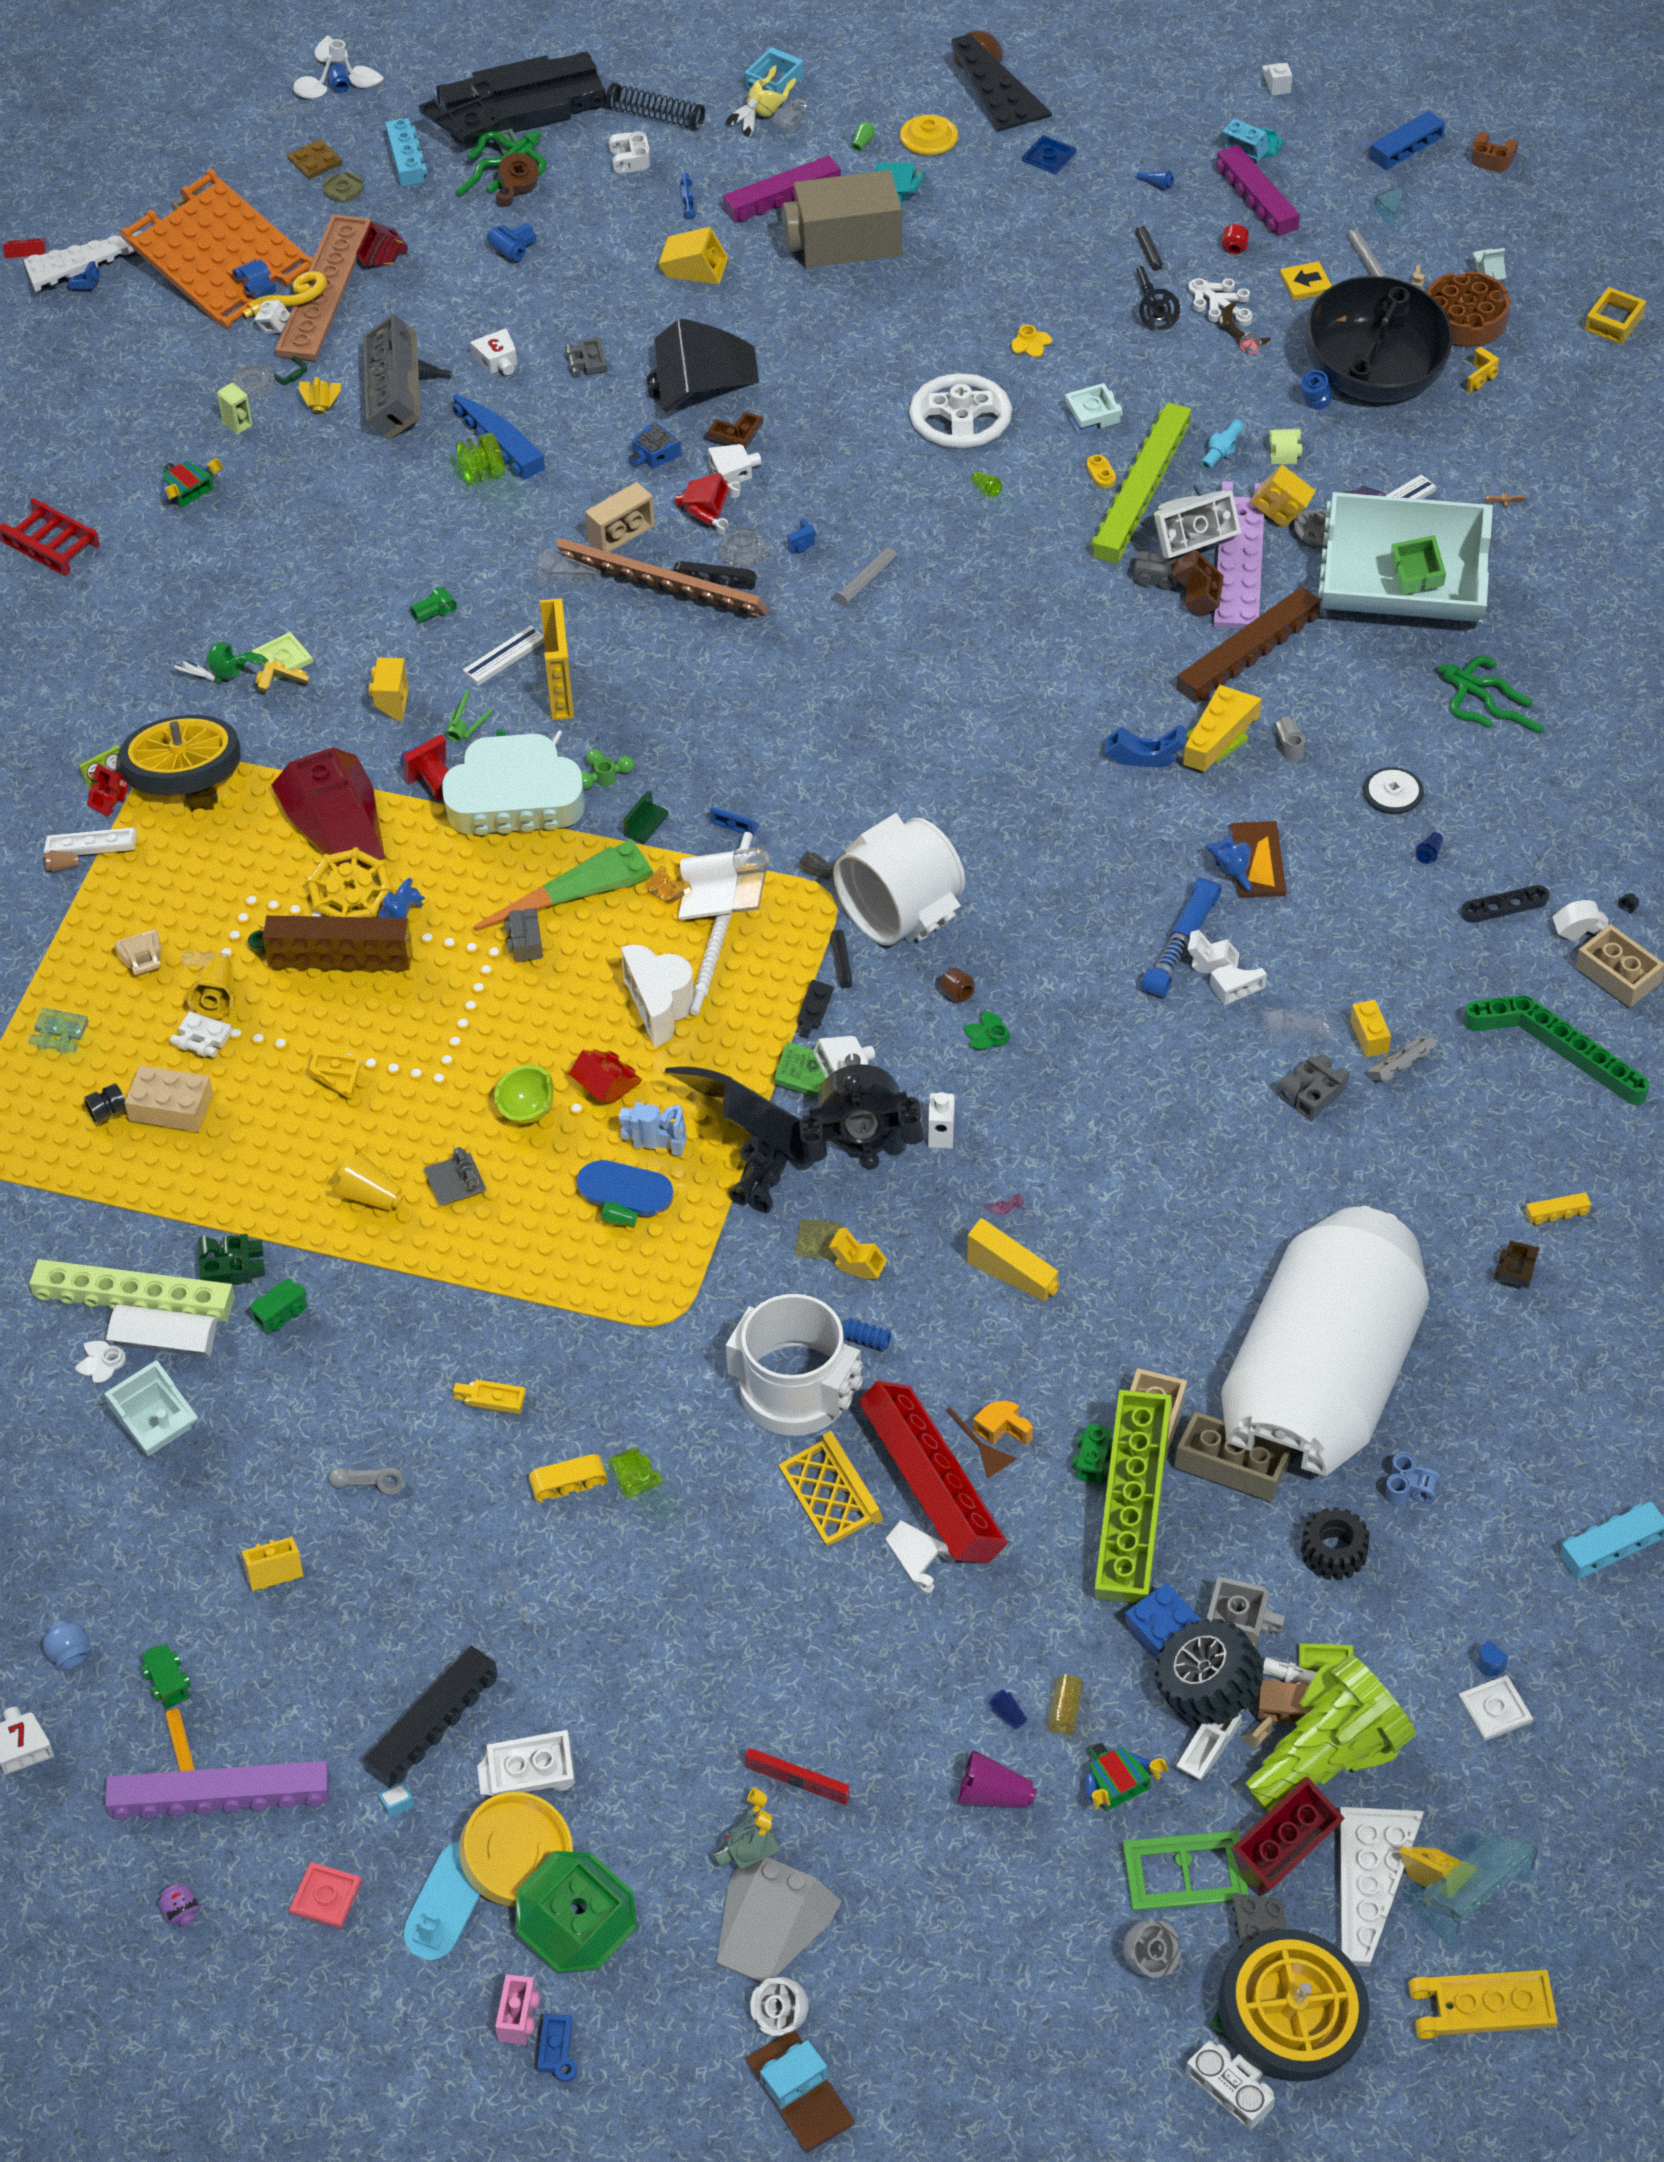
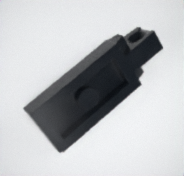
[797,979,834,1039]

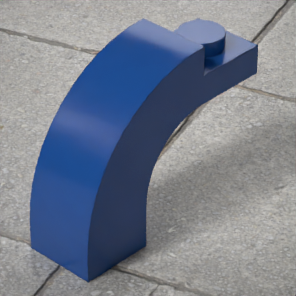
[1105,724,1187,768]

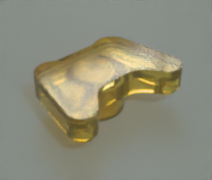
[646,866,692,904]

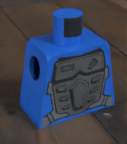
[628,421,682,469]

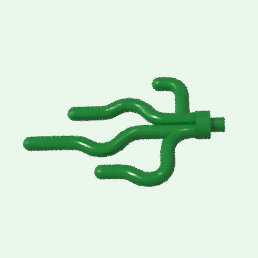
[456,130,547,196]
[1438,656,1544,733]

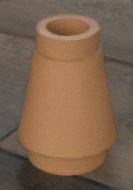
[44,850,78,873]

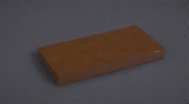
[746,2030,855,2154]

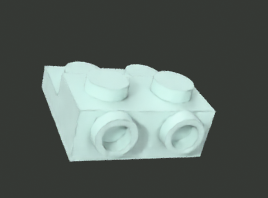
[1065,383,1123,428]

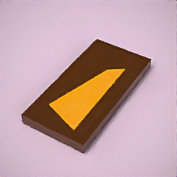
[1230,821,1286,898]

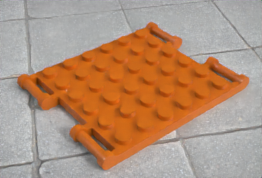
[119,169,314,330]

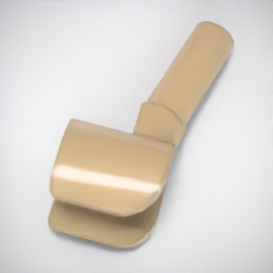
[1412,265,1426,287]

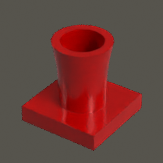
[403,734,449,801]

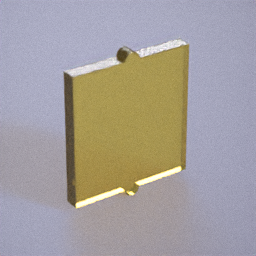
[794,1219,842,1260]

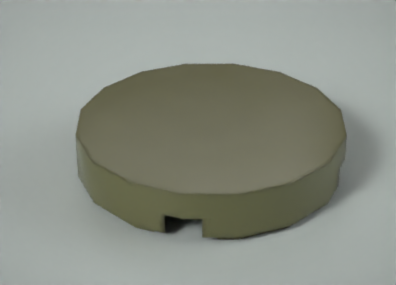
[323,172,363,202]

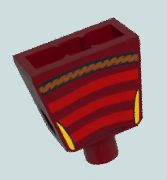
[356,221,408,266]

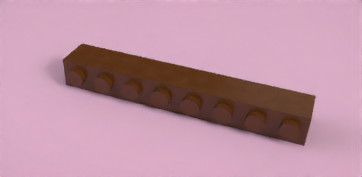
[1176,586,1321,704]

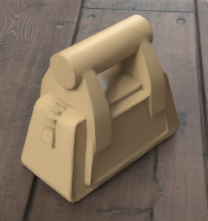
[115,930,162,976]

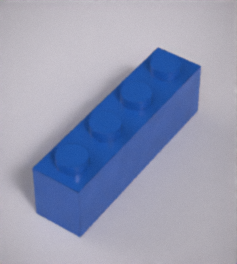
[1369,111,1446,170]

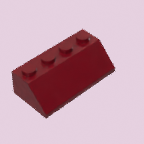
[1231,1776,1345,1896]

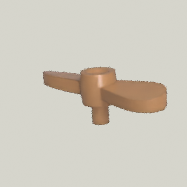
[1484,493,1526,508]

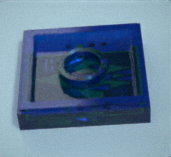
[1022,135,1077,175]

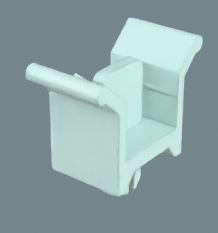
[1472,248,1506,280]

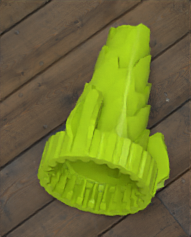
[1245,1655,1417,1813]

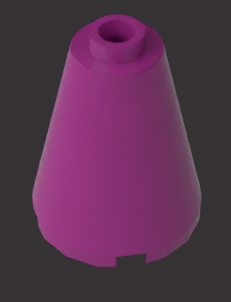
[958,1750,1037,1808]

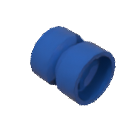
[1301,370,1332,410]

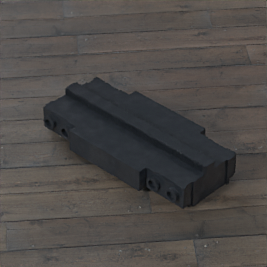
[436,51,606,140]

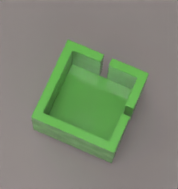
[1390,535,1446,595]

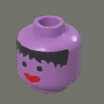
[158,1883,200,1927]

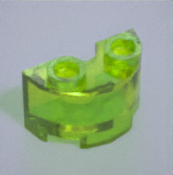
[608,1447,663,1498]

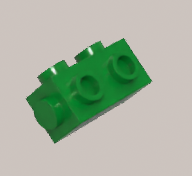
[249,1278,308,1335]
[1072,1424,1113,1484]
[140,1643,192,1709]

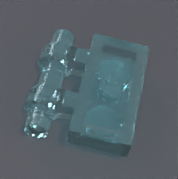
[29,1007,89,1053]

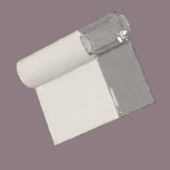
[678,847,770,920]

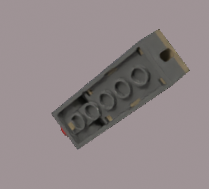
[363,314,420,439]

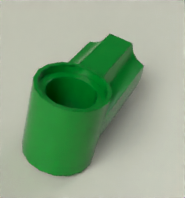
[409,587,457,623]

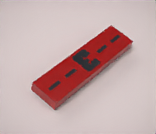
[745,1748,850,1805]

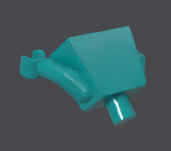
[863,162,926,208]

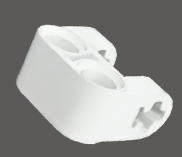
[608,131,650,174]

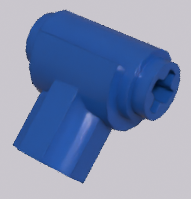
[487,223,536,261]

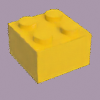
[1250,464,1316,527]

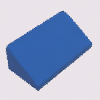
[710,806,759,835]

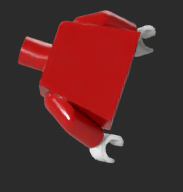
[675,473,741,535]

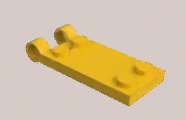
[1408,1970,1558,2039]

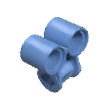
[1385,1452,1441,1506]

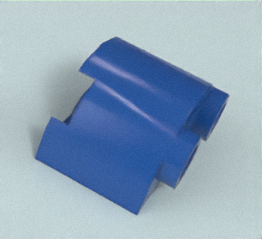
[232,259,276,300]

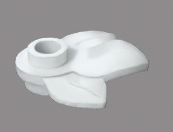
[75,1341,126,1383]

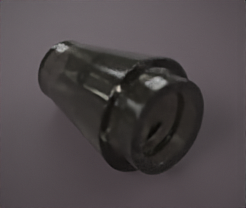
[799,851,834,880]

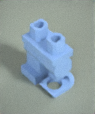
[619,1102,687,1156]

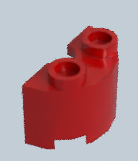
[87,764,128,816]

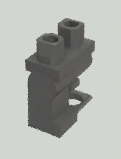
[1277,1054,1350,1122]

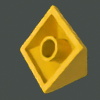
[1400,1846,1478,1900]

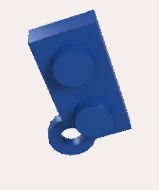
[537,2014,578,2082]

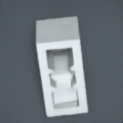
[1262,63,1292,95]
[1210,963,1267,1005]

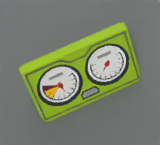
[79,745,122,788]

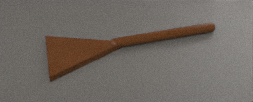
[947,1407,1017,1479]

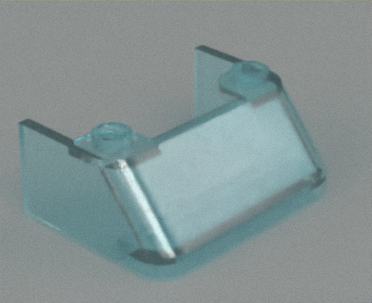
[1419,1831,1538,1949]

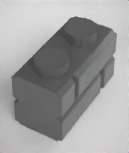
[1134,551,1179,589]
[505,908,543,962]

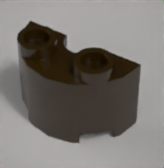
[1494,1240,1539,1287]

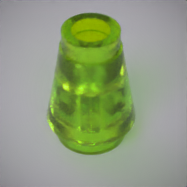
[971,471,1003,497]

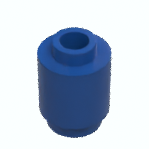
[327,64,350,93]

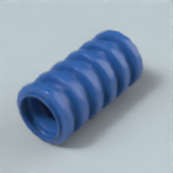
[843,1318,891,1351]

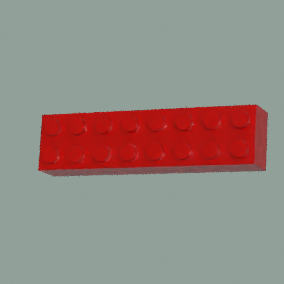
[859,1380,1008,1563]

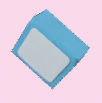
[378,1783,414,1818]

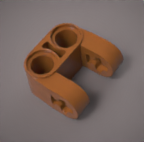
[1471,132,1519,172]

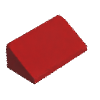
[3,238,46,258]

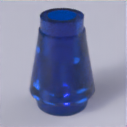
[1416,832,1443,864]
[988,1689,1028,1730]

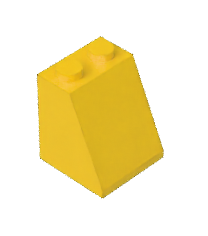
[658,226,729,284]

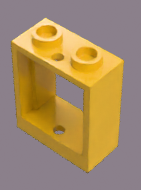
[1585,287,1647,345]

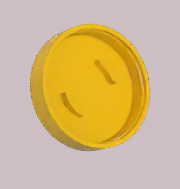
[459,1792,573,1907]

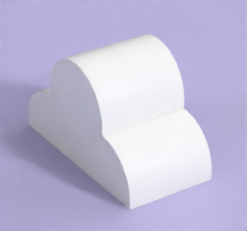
[1154,490,1241,558]
[621,945,694,1047]

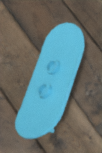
[404,1841,481,1960]

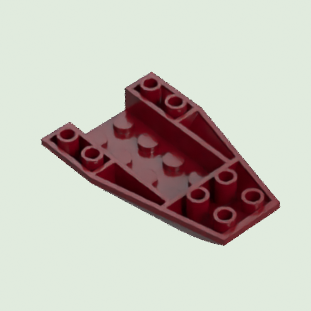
[271,747,385,867]

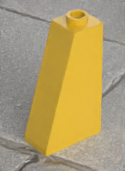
[967,1218,1060,1301]

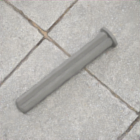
[1348,229,1391,278]
[834,547,896,607]

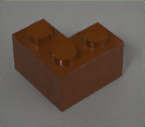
[1173,550,1224,617]

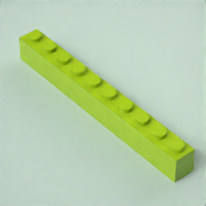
[1091,402,1192,564]

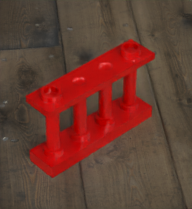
[0,498,100,576]

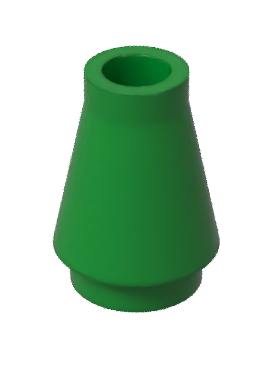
[600,1200,639,1227]

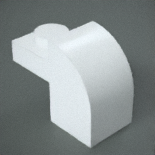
[1552,900,1608,941]
[1188,930,1239,974]

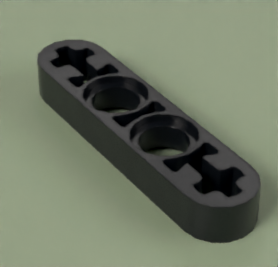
[672,561,757,590]
[1461,885,1549,923]

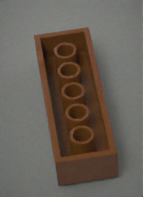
[263,915,413,971]

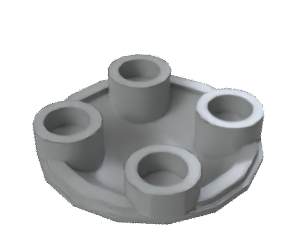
[1294,509,1329,547]

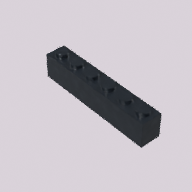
[363,1645,498,1789]

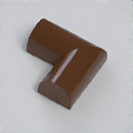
[707,411,764,450]

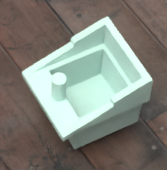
[104,1360,198,1456]

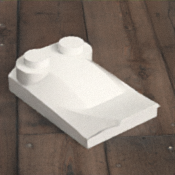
[477,1730,575,1796]

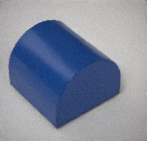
[1477,1640,1508,1677]

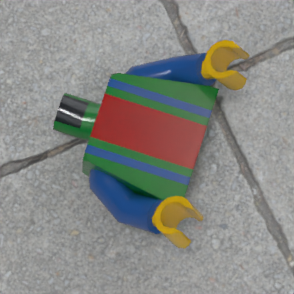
[161,458,224,508]
[1085,1743,1169,1812]

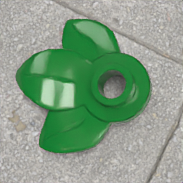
[964,1011,1010,1050]

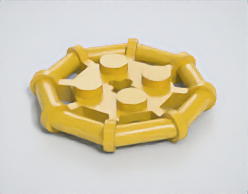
[306,847,394,917]

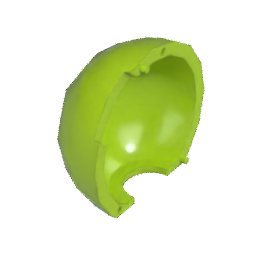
[494,1064,554,1124]

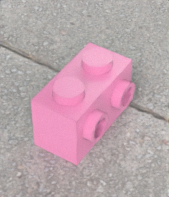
[495,1974,540,2045]

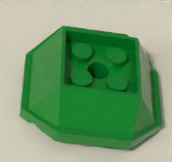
[515,1851,637,1974]

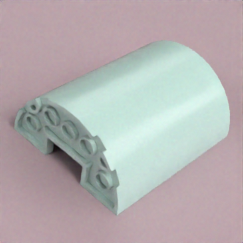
[1319,492,1493,622]

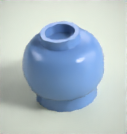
[43,1620,90,1670]

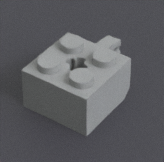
[1207,1576,1285,1650]

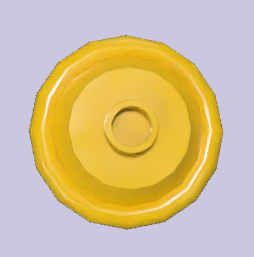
[900,115,959,156]

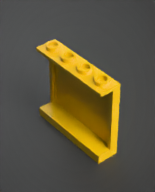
[540,598,574,720]

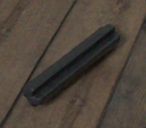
[1135,226,1163,271]
[831,929,852,988]

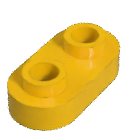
[1086,455,1116,489]

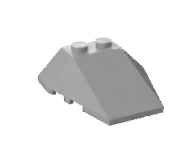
[716,1857,842,1983]

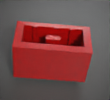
[568,1049,642,1102]

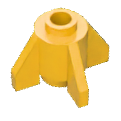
[299,377,342,413]

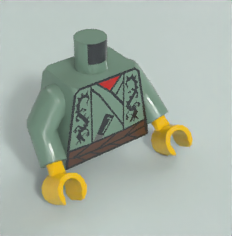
[714,1788,780,1869]

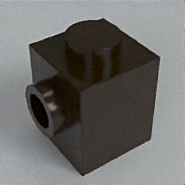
[184,786,218,812]

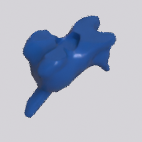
[1205,836,1252,892]
[379,878,425,918]

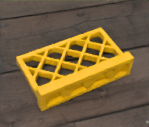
[779,1431,883,1546]

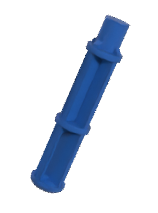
[680,173,696,219]

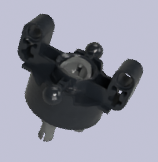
[800,1053,925,1170]

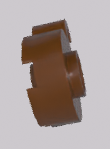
[495,153,539,207]

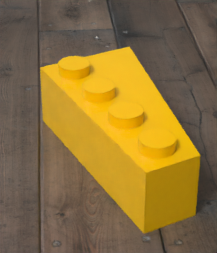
[1183,685,1262,772]

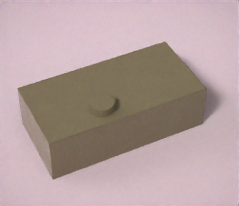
[1174,1411,1293,1502]

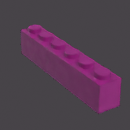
[1215,145,1300,237]
[723,155,841,223]

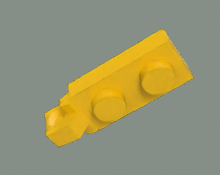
[453,1380,526,1414]

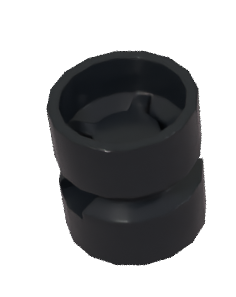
[84,1083,127,1125]

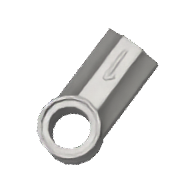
[1275,716,1305,762]

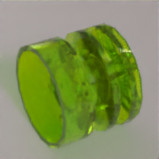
[456,432,505,485]

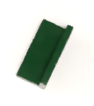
[623,790,669,845]

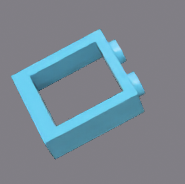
[745,47,804,94]

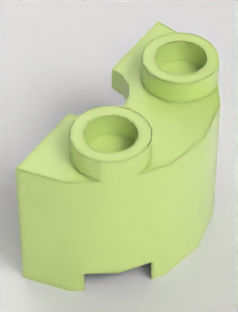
[1269,429,1302,464]

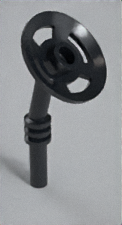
[1136,266,1180,331]

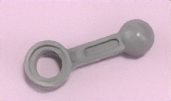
[329,1468,404,1495]

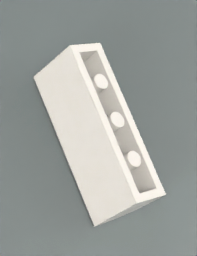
[106,1304,218,1356]

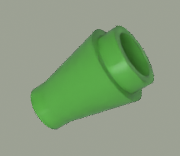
[851,122,875,151]

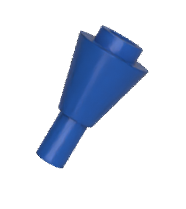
[1137,170,1174,190]

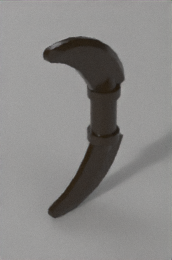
[1219,302,1271,346]

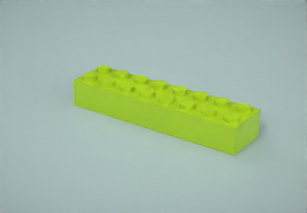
[1095,1390,1172,1604]

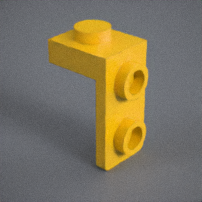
[1466,346,1499,393]
[255,661,309,693]

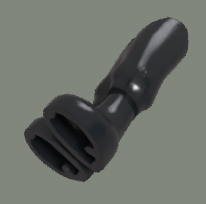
[729,1152,788,1214]

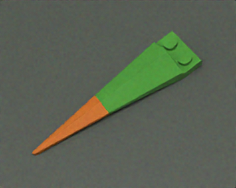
[473,839,654,931]

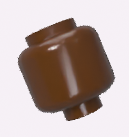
[940,968,975,1003]

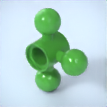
[581,749,635,790]

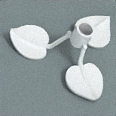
[293,35,384,99]

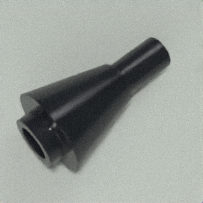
[418,359,452,380]

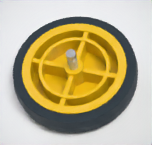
[1218,1929,1369,2082]

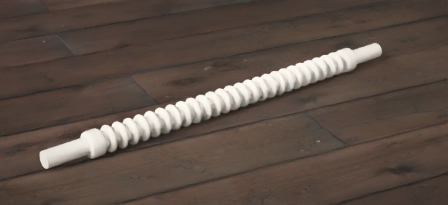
[690,832,753,1016]

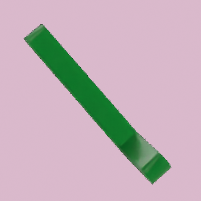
[1464,995,1650,1106]

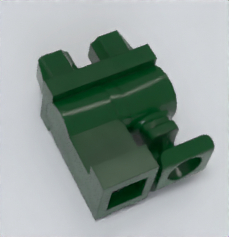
[198,1234,265,1285]

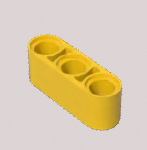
[529,1454,608,1502]

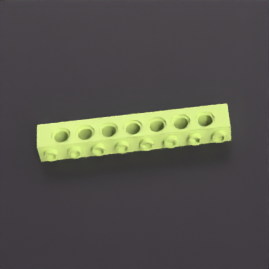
[29,1259,235,1323]

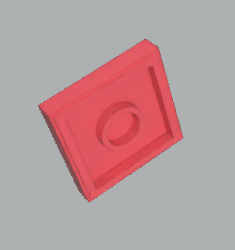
[289,1862,363,1929]

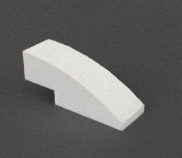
[1177,1713,1242,1781]

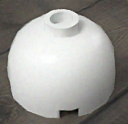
[750,1977,809,2036]

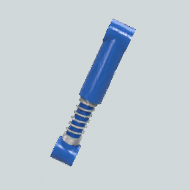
[1141,877,1222,998]

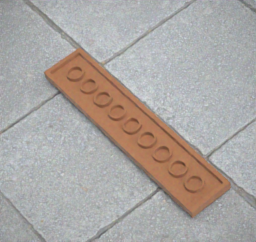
[275,214,371,361]
[556,538,769,618]

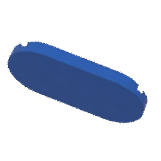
[577,1160,673,1217]

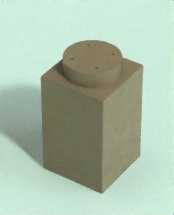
[782,170,902,268]

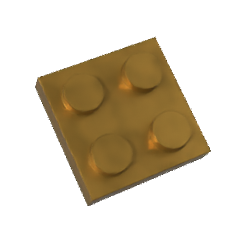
[287,139,342,180]

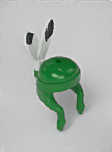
[174,641,269,684]

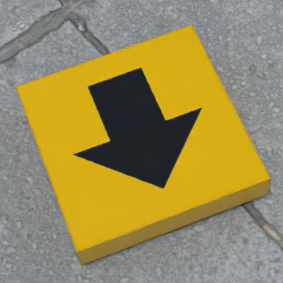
[1280,261,1332,300]

